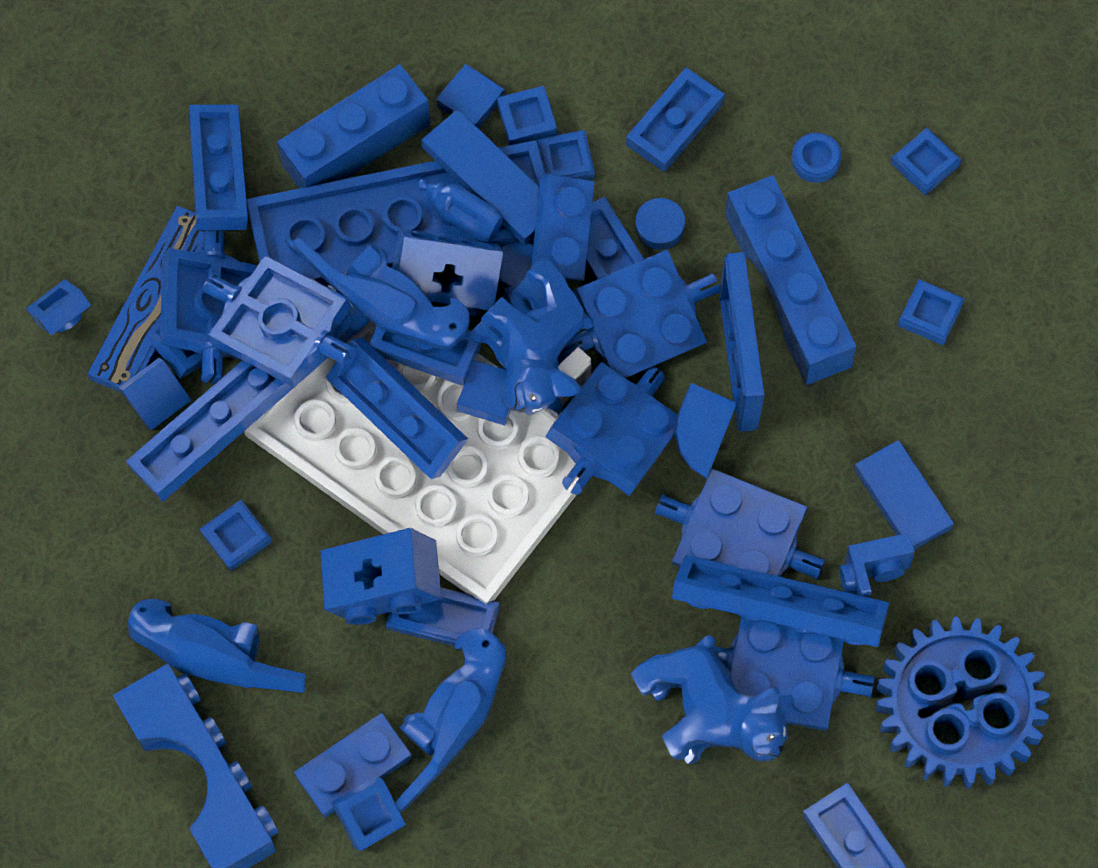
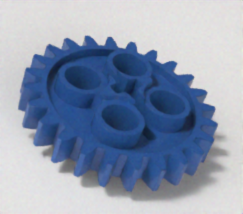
[875,617,1049,789]

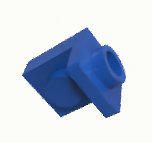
[839,533,914,598]

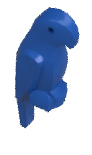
[293,237,469,350]
[128,599,306,693]
[395,628,507,812]

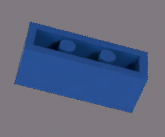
[277,64,431,189]

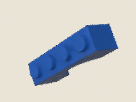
[725,175,856,385]
[113,664,279,868]

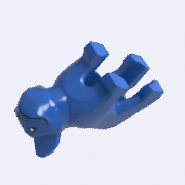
[469,257,593,416]
[631,636,795,764]

